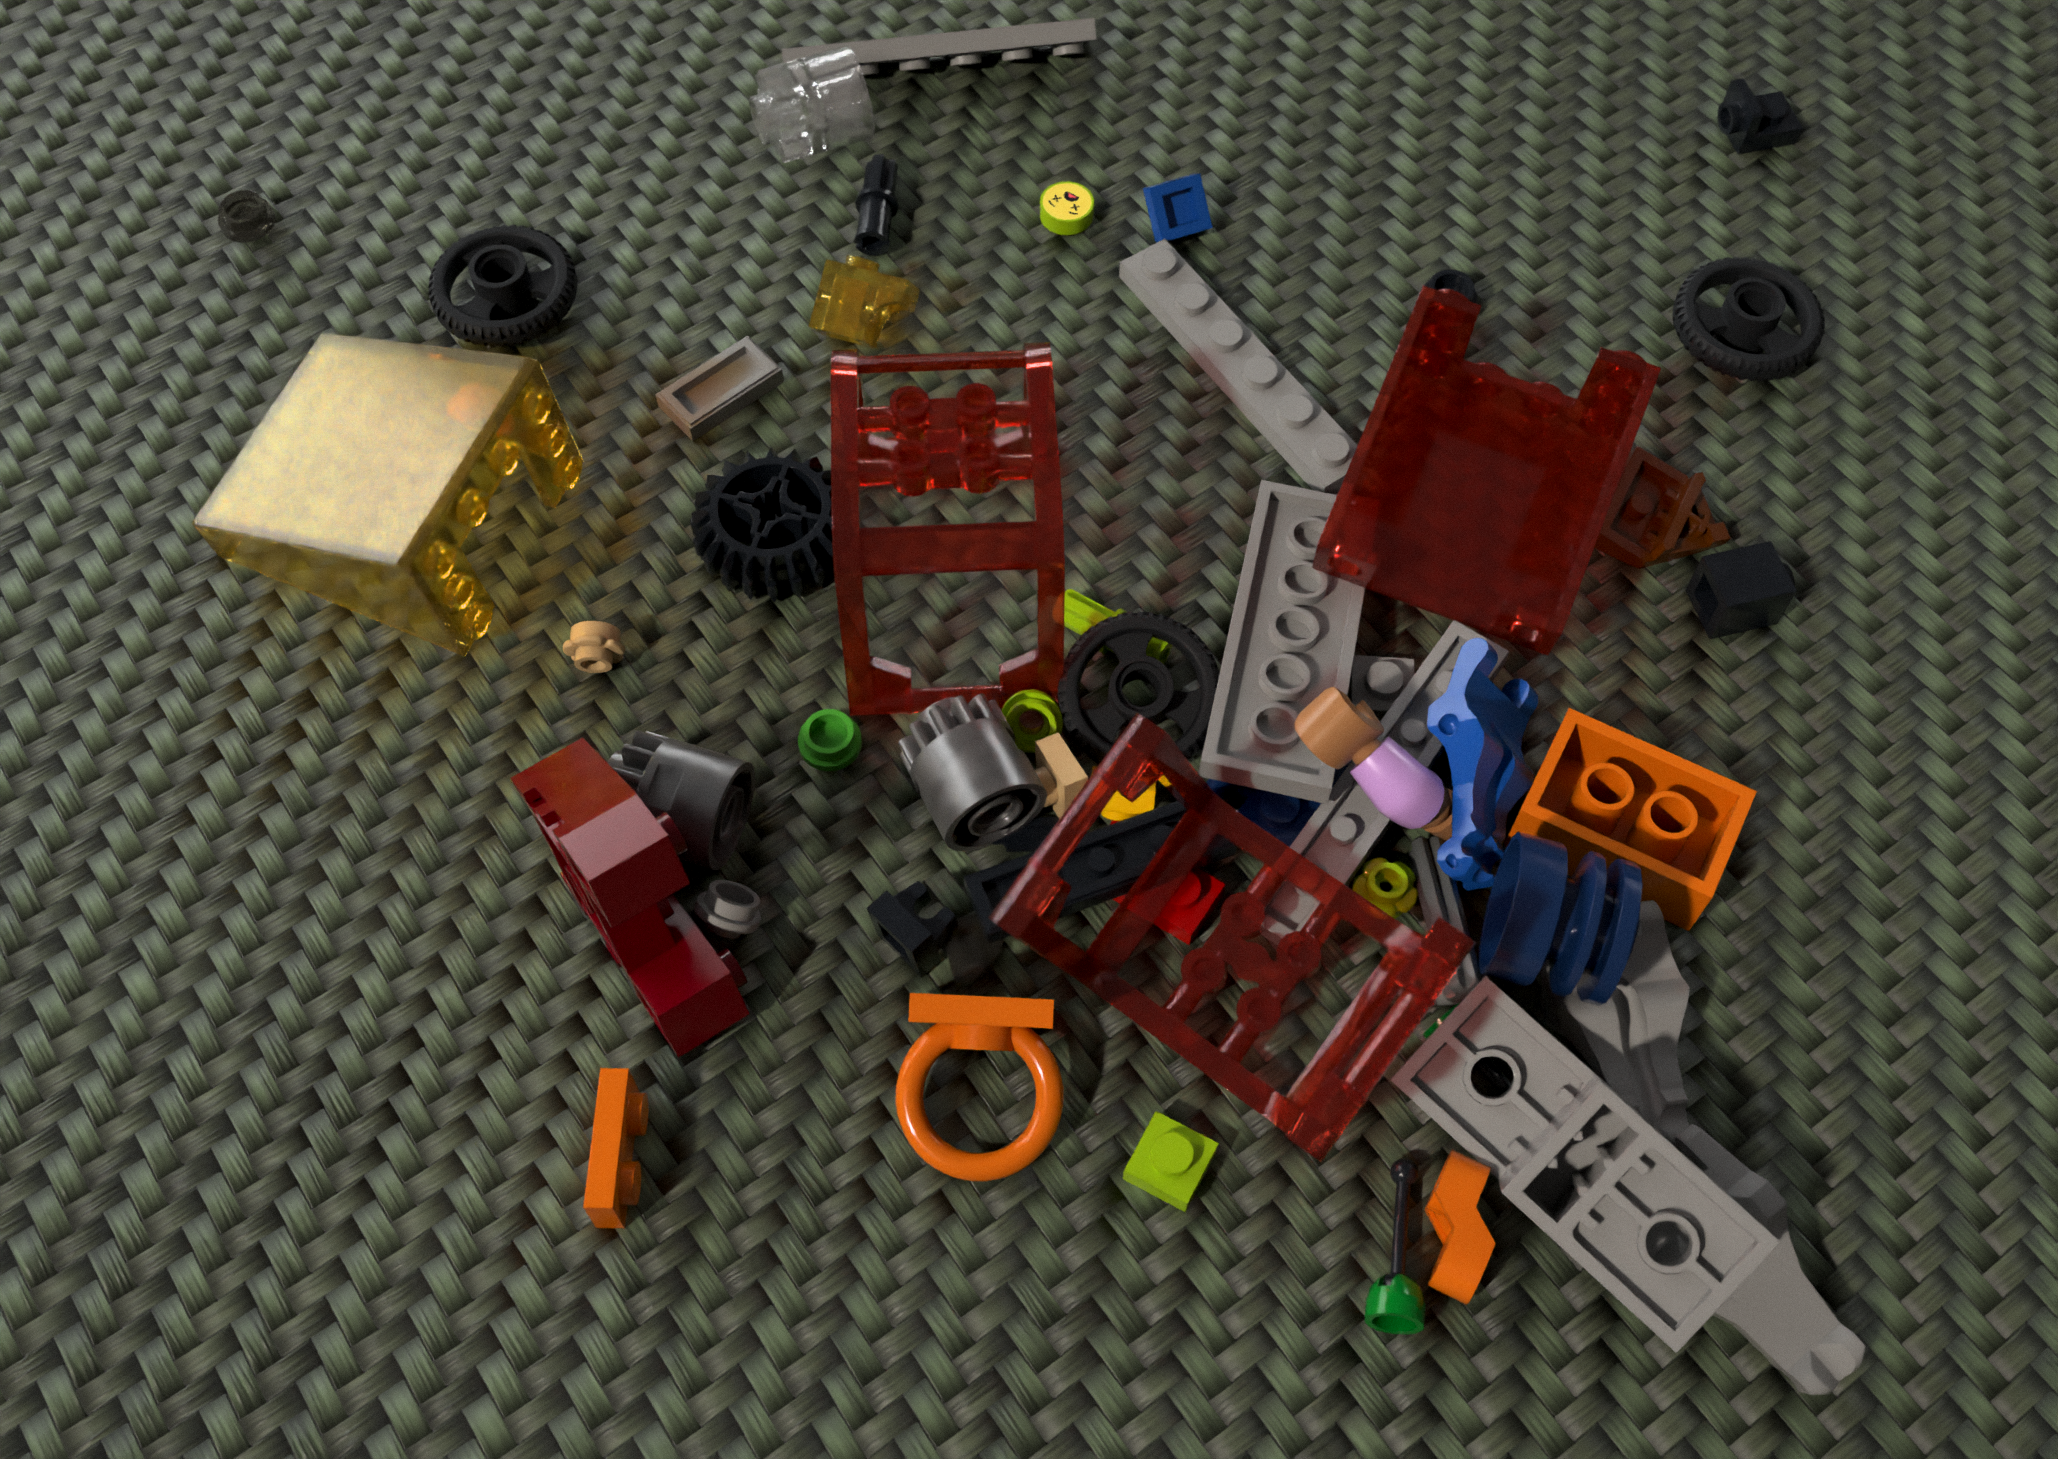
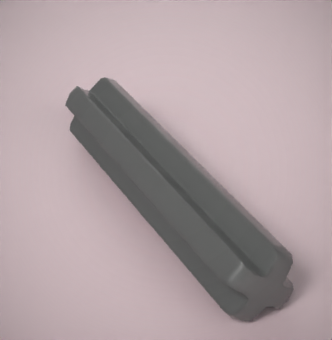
[1409,836,1482,1003]

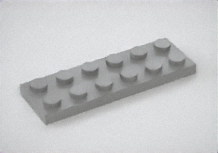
[1198,480,1379,804]

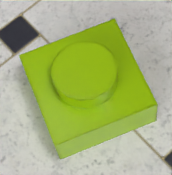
[1122,1111,1219,1212]

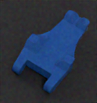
[1427,638,1538,891]

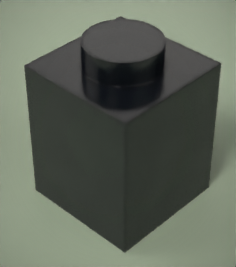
[1685,541,1797,639]

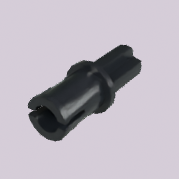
[854,154,899,256]

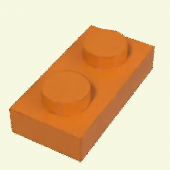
[583,1068,649,1228]

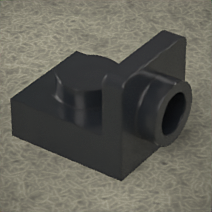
[1717,78,1803,155]

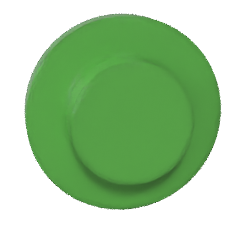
[798,709,862,771]

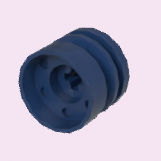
[1478,832,1643,1006]

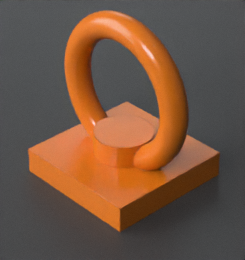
[896,993,1064,1182]

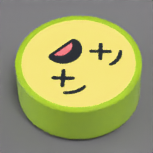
[1040,181,1094,235]

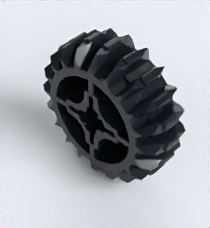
[690,447,855,602]

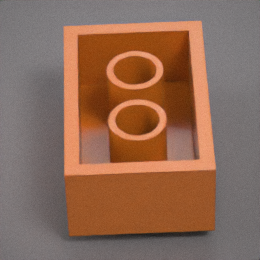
[1504,708,1757,931]

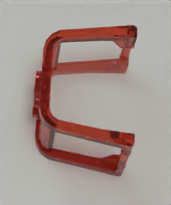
[831,342,1065,715]
[989,713,1476,1163]

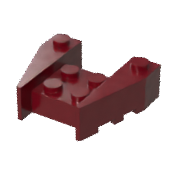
[510,738,749,1058]

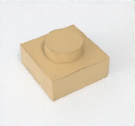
[1035,732,1088,827]

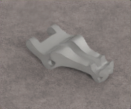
[1541,900,1690,1150]
[1645,1124,1865,1395]

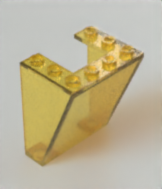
[192,333,584,657]

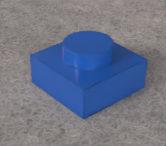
[1143,173,1213,243]

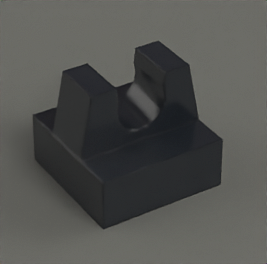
[867,881,958,978]

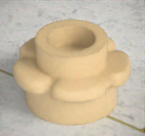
[563,621,625,673]

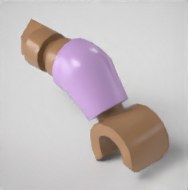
[1294,687,1453,841]

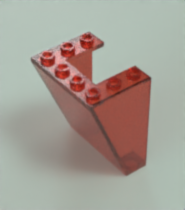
[1312,285,1661,656]

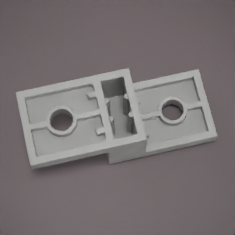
[1390,975,1781,1353]

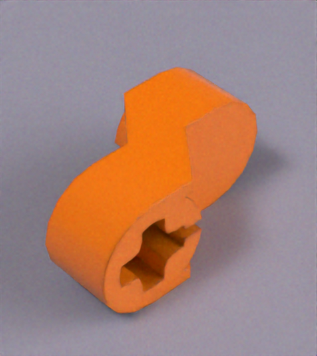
[1424,1149,1496,1305]

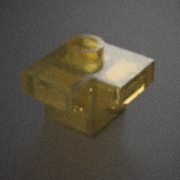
[809,255,920,349]

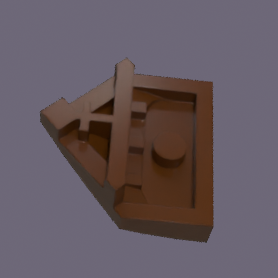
[1584,446,1731,569]

